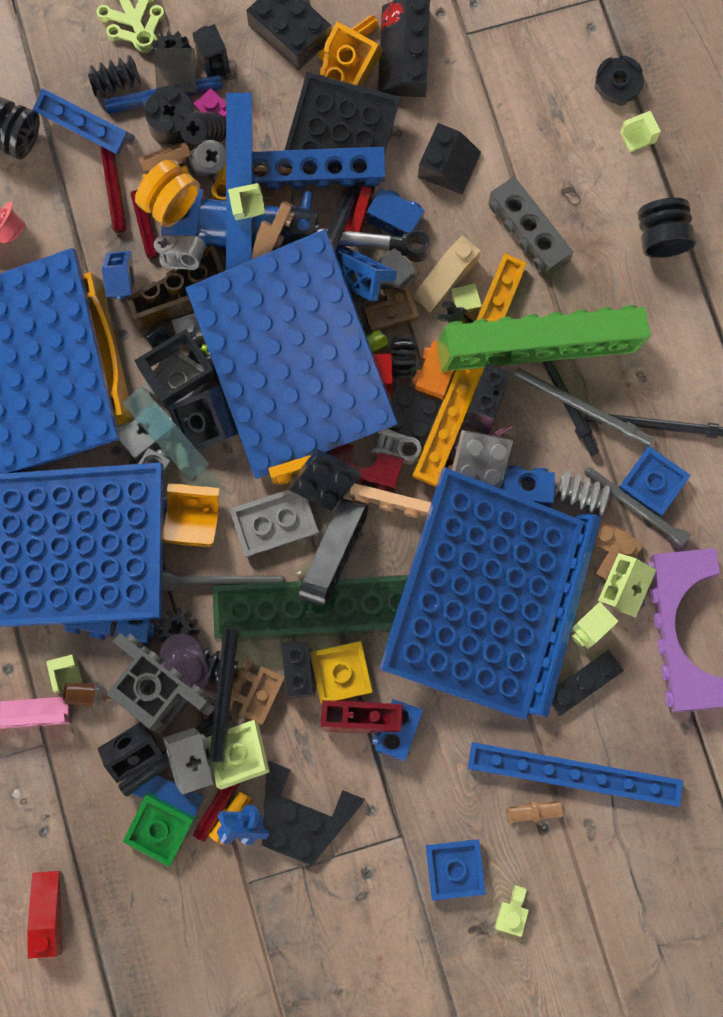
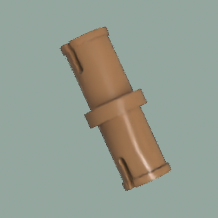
[506,800,563,824]

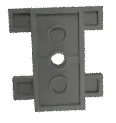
[106,633,215,735]

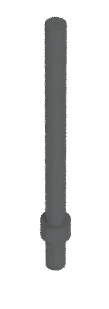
[514,367,654,446]

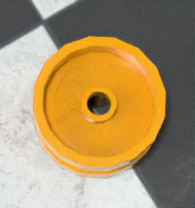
[135,159,200,227]

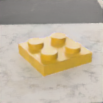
[310,641,372,705]

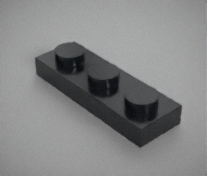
[551,649,624,716]

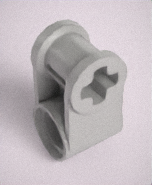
[154,235,206,270]
[371,429,421,465]

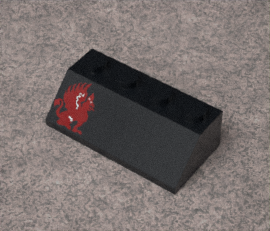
[378,0,430,97]

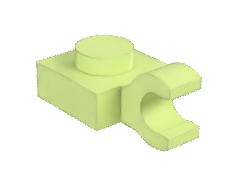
[495,885,529,937]

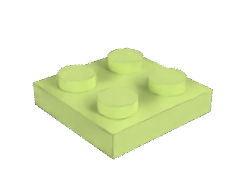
[206,720,269,790]

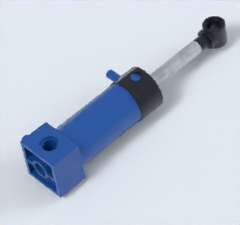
[161,189,430,262]

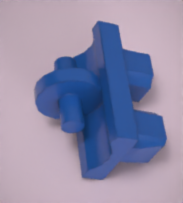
[217,805,270,845]

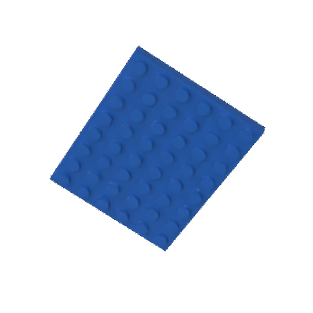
[186,229,399,479]
[0,248,120,474]
[0,463,164,627]
[379,467,584,720]

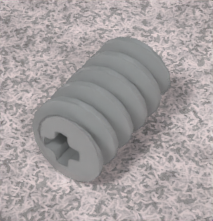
[188,140,226,177]
[554,469,610,517]

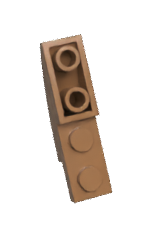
[252,201,295,259]

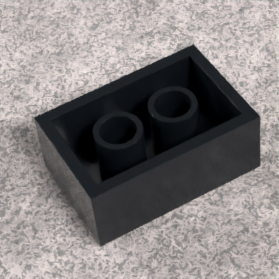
[246,0,332,71]

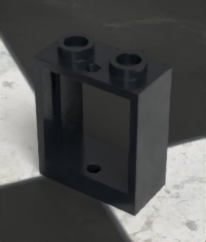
[134,329,216,409]
[465,363,511,435]

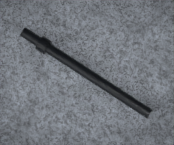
[542,361,599,456]
[585,414,723,439]

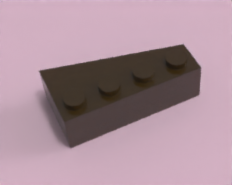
[126,244,224,333]

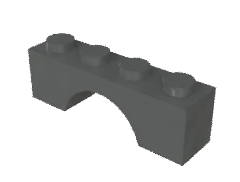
[349,248,419,331]

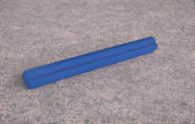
[105,75,223,114]

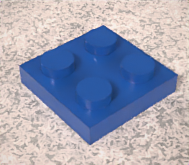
[619,446,691,517]
[425,839,486,901]

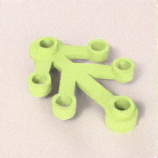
[96,0,165,53]

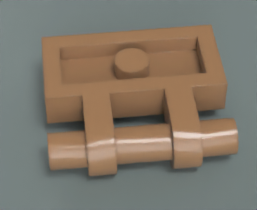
[230,659,285,726]

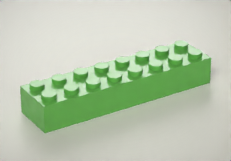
[437,305,651,372]

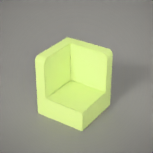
[620,111,661,152]
[228,183,265,220]
[46,655,83,695]

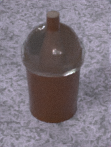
[63,682,111,709]

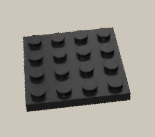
[281,72,401,194]

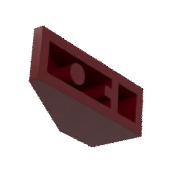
[320,700,403,733]

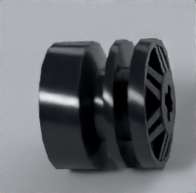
[0,97,40,160]
[637,197,696,258]

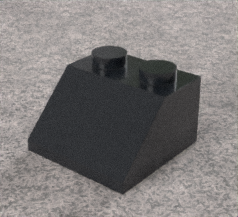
[418,123,481,195]
[167,386,239,454]

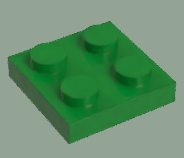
[122,792,195,867]

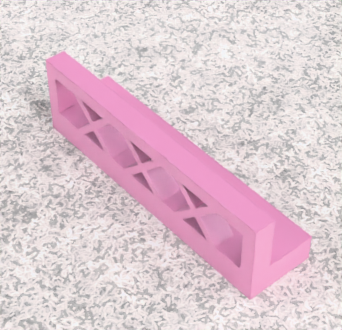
[0,697,71,729]

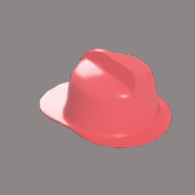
[0,201,26,244]

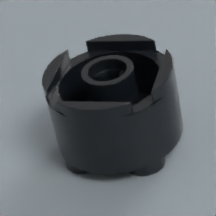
[144,86,194,145]

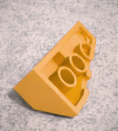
[320,21,383,87]

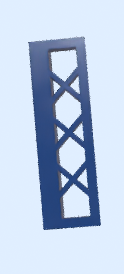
[33,88,136,155]
[335,245,397,301]

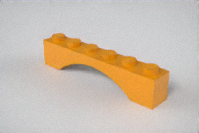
[83,272,134,425]

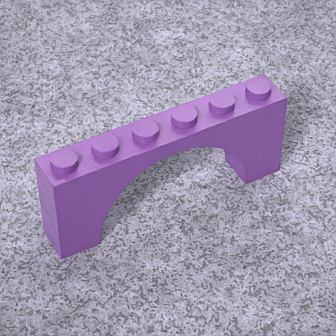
[647,548,723,713]

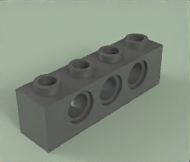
[488,176,573,277]

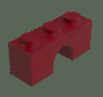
[326,444,403,493]

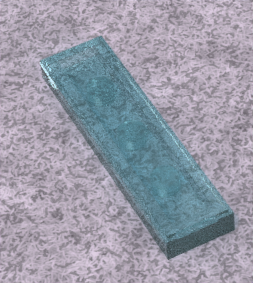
[122,387,210,481]

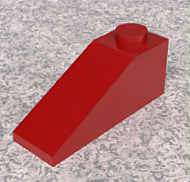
[27,871,62,959]

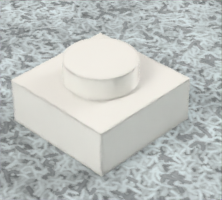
[172,313,204,340]

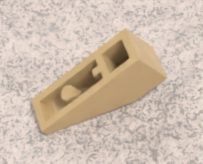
[412,236,481,314]

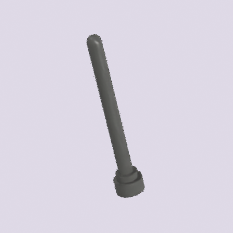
[584,467,692,550]
[163,570,286,591]

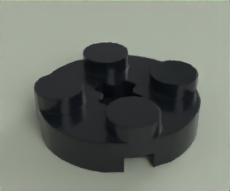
[595,55,644,106]

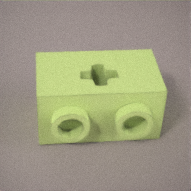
[598,553,656,618]
[571,602,618,649]

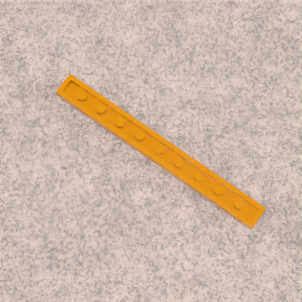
[412,253,527,487]

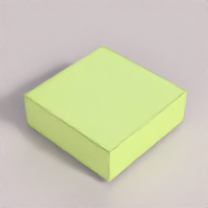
[451,283,482,312]

